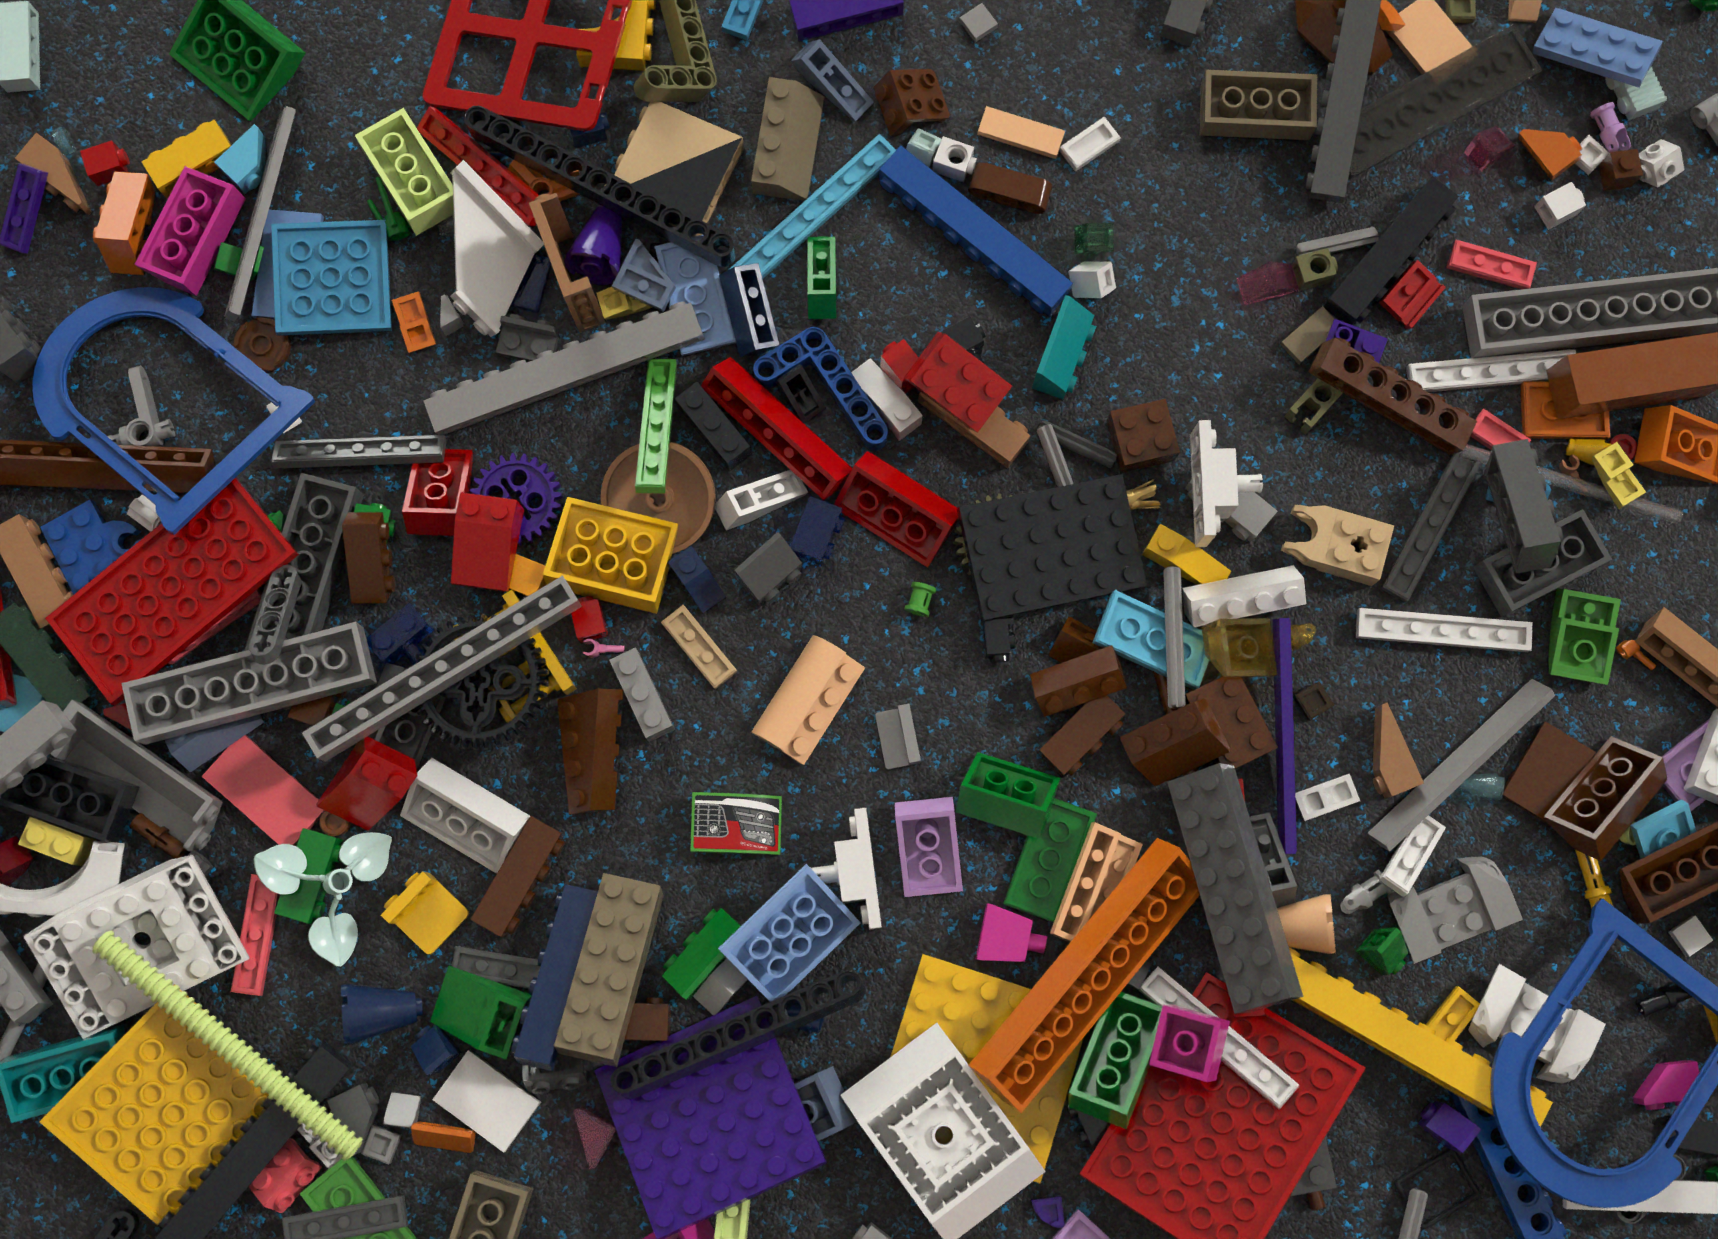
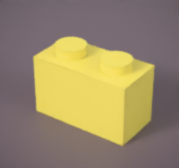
[18,817,97,866]

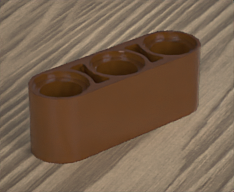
[968,163,1053,214]

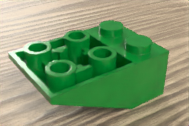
[430,966,532,1059]

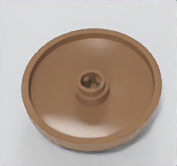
[601,442,716,554]

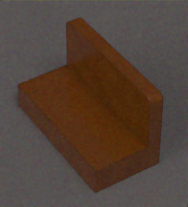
[1049,616,1102,663]

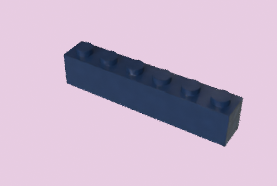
[512,884,598,1071]

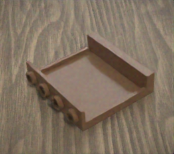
[529,193,606,333]

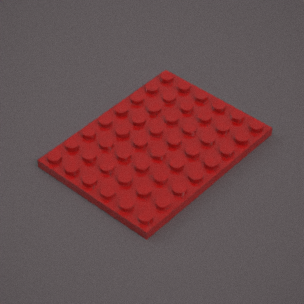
[1080,972,1365,1239]

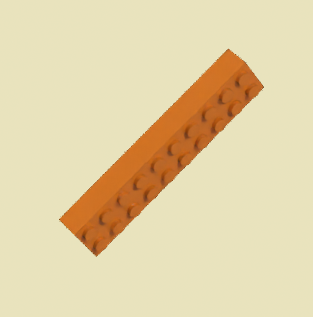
[968,838,1200,1113]

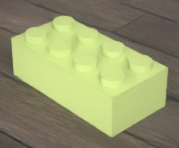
[355,108,454,236]

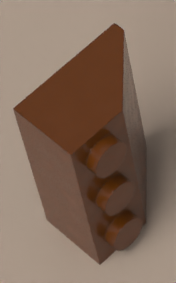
[1120,698,1231,787]

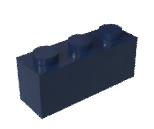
[719,263,779,357]

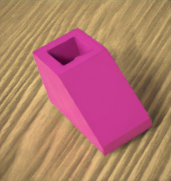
[1633,1060,1699,1110]

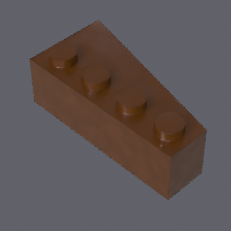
[557,688,623,815]

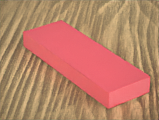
[1447,240,1537,289]

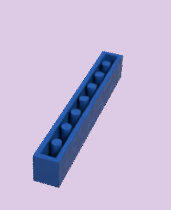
[879,145,1073,316]

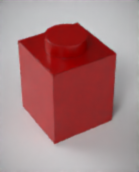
[80,141,130,186]
[571,596,608,643]

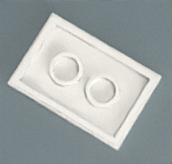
[432,1050,541,1153]

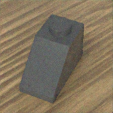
[327,1083,379,1156]

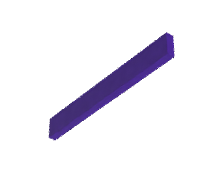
[1272,618,1297,854]

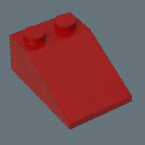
[402,449,473,536]
[451,492,524,592]
[316,736,418,831]

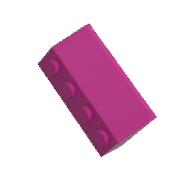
[134,166,246,296]

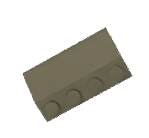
[751,77,824,201]

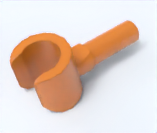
[1616,640,1656,670]

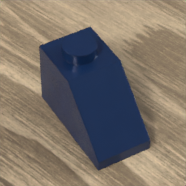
[668,546,726,614]
[411,1025,462,1076]

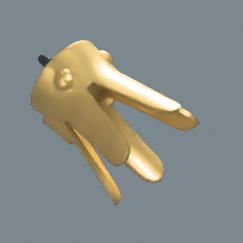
[1126,479,1160,510]

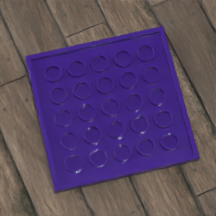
[595,996,827,1239]

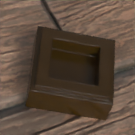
[1293,681,1335,721]

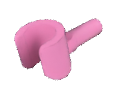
[583,639,624,658]

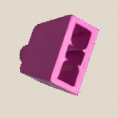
[975,904,1047,962]

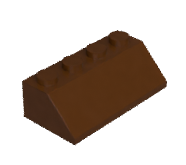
[1544,736,1667,861]
[1619,821,1718,924]

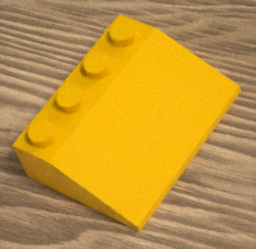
[543,497,678,614]

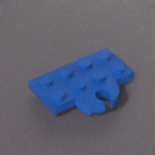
[40,500,141,594]

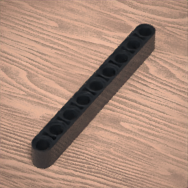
[611,970,866,1099]

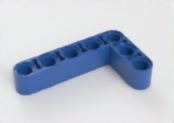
[753,327,888,451]

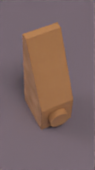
[1373,702,1424,799]

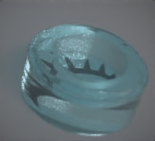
[52,126,76,156]

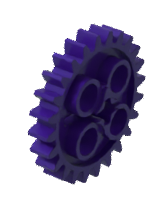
[470,453,563,546]

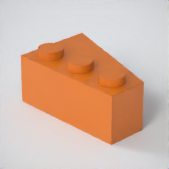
[93,171,155,275]

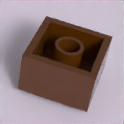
[1106,398,1180,473]

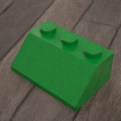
[956,752,1060,839]
[662,908,742,1000]

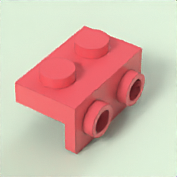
[248,1138,322,1213]

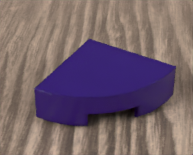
[1031,1196,1065,1228]

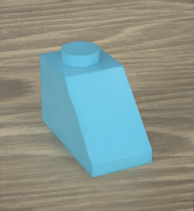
[214,124,266,194]

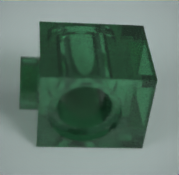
[1074,223,1114,254]

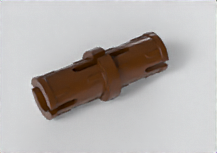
[129,813,187,859]

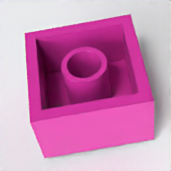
[1149,1005,1230,1082]

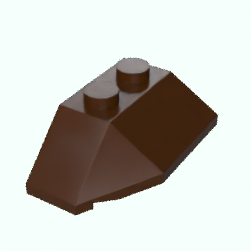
[1294,0,1393,75]

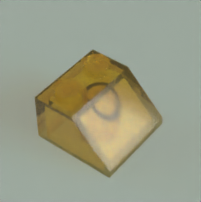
[1202,618,1277,677]

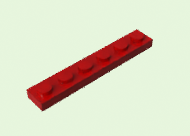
[417,106,539,226]

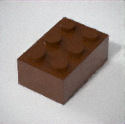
[1185,669,1278,769]

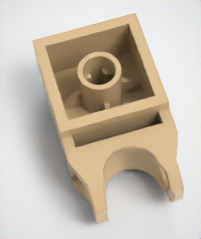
[1281,505,1394,586]

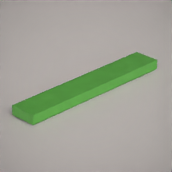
[635,359,677,494]

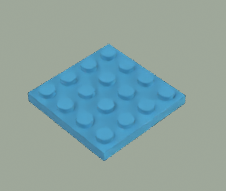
[271,220,392,336]

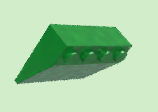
[169,0,306,121]

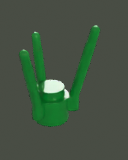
[367,177,412,241]

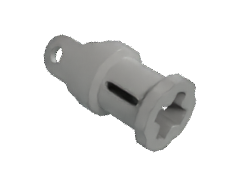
[1340,870,1393,914]

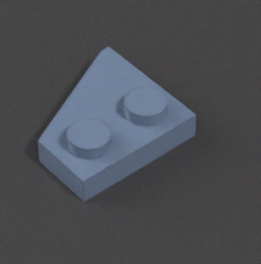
[612,239,676,312]

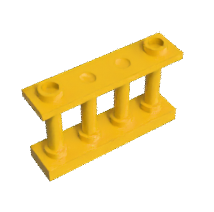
[454,589,577,723]

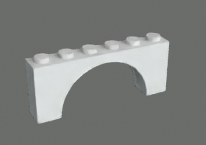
[0,841,125,917]

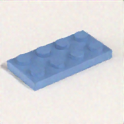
[1533,8,1663,88]

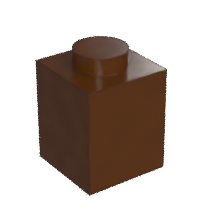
[1599,149,1643,191]

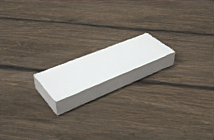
[1379,815,1446,897]

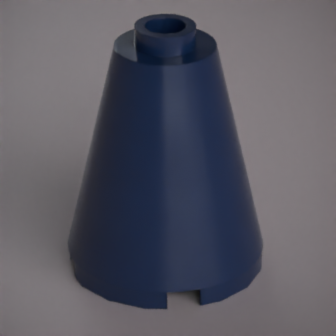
[341,984,423,1045]

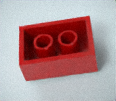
[904,332,1012,433]

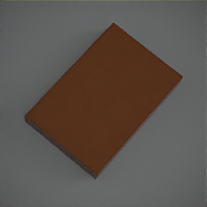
[1500,721,1596,826]

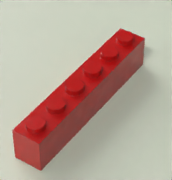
[701,357,852,500]

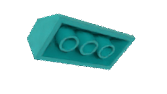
[0,1024,126,1123]

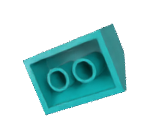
[1032,295,1096,400]

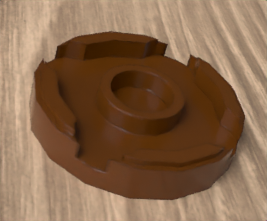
[233,317,291,373]

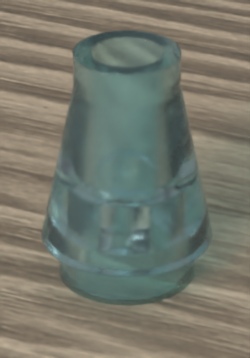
[1459,773,1505,802]

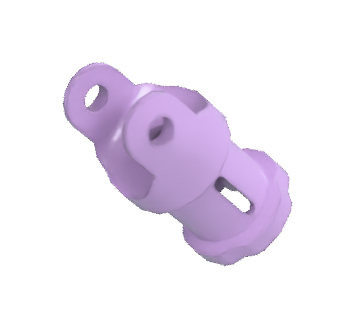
[1590,102,1631,153]

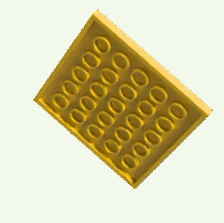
[890,954,1084,1183]
[40,984,269,1224]

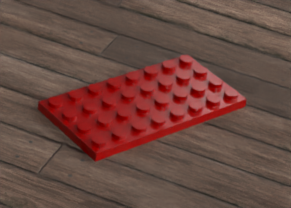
[45,478,299,706]

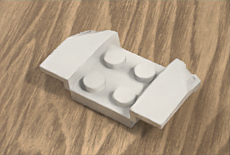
[1468,964,1606,1083]

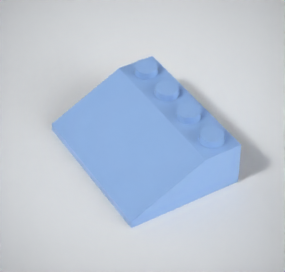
[718,864,861,1002]

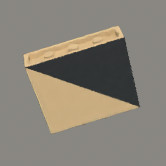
[604,102,744,237]

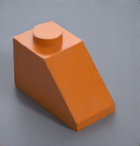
[1518,129,1582,181]

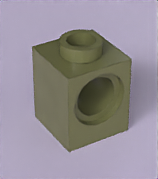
[1290,248,1338,291]

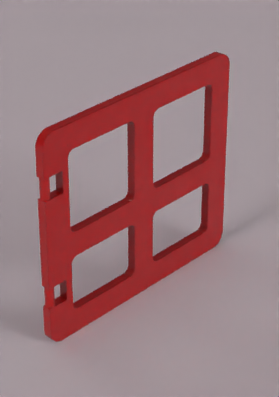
[423,0,633,131]

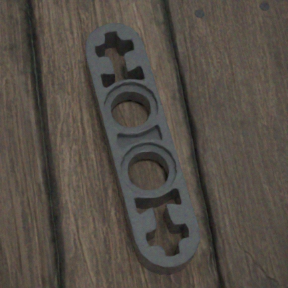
[249,565,301,665]

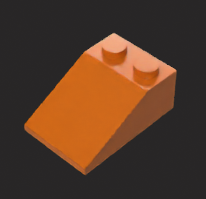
[1634,405,1718,484]

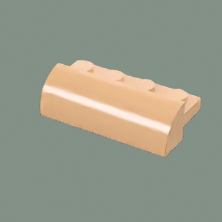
[752,635,865,765]
[1050,822,1143,942]

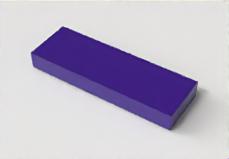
[0,163,48,253]

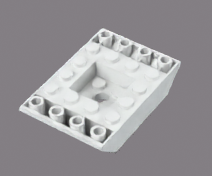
[24,855,250,1039]
[841,1023,1046,1239]

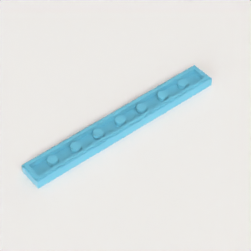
[730,134,896,279]

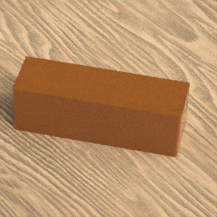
[1546,332,1718,419]

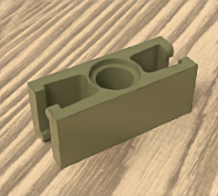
[1284,378,1343,435]

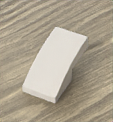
[1295,774,1360,821]

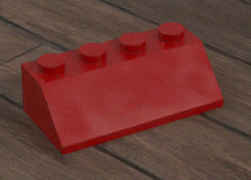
[833,451,959,568]

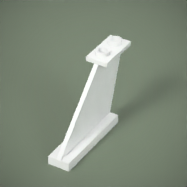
[450,160,544,337]

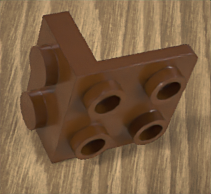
[873,69,950,136]

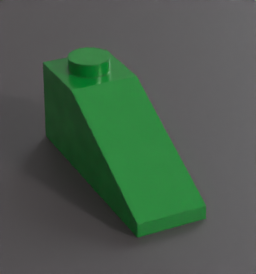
[807,236,836,319]
[1355,927,1408,975]

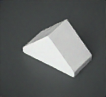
[693,958,748,1016]

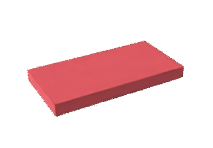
[202,735,325,846]

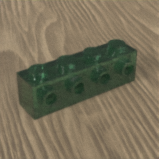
[0,603,90,712]

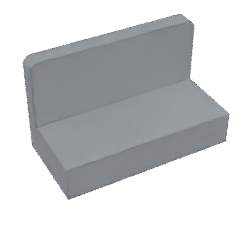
[875,704,921,770]

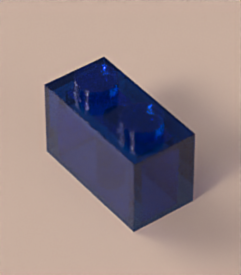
[790,496,845,566]

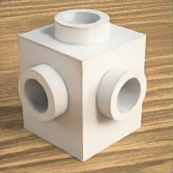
[1639,139,1684,187]

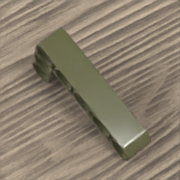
[634,0,717,102]

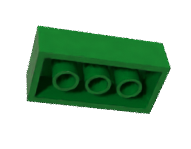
[1069,992,1162,1129]

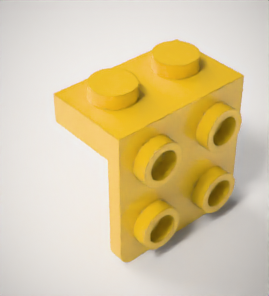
[381,871,469,954]

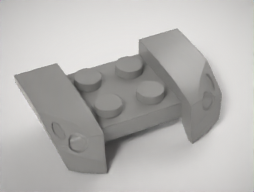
[1388,857,1523,964]

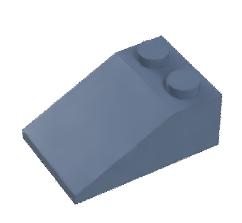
[795,1066,858,1141]

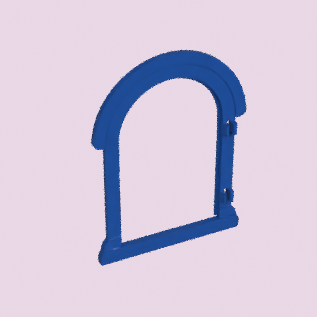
[33,287,315,535]
[1490,899,1718,1208]

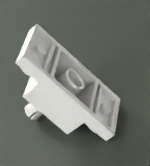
[1190,420,1263,547]
[810,808,882,930]

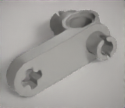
[107,365,175,447]

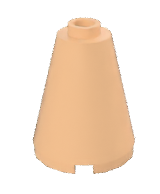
[1277,894,1336,954]

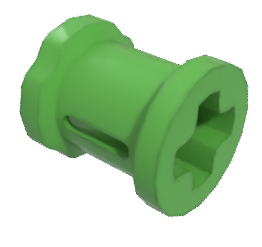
[904,582,936,617]

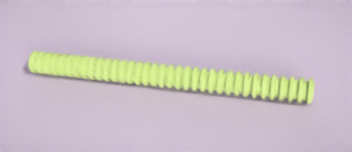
[92,930,363,1161]

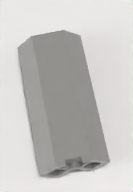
[50,700,222,851]

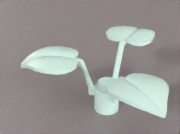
[254,832,392,967]

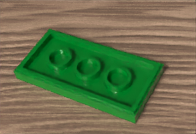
[1003,798,1097,923]

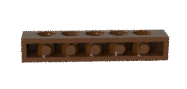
[1308,338,1477,455]

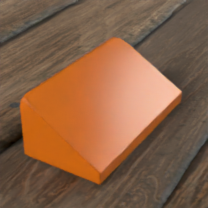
[411,1121,476,1153]

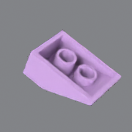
[895,797,963,897]

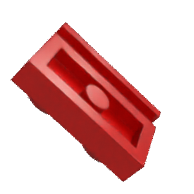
[1379,260,1446,330]

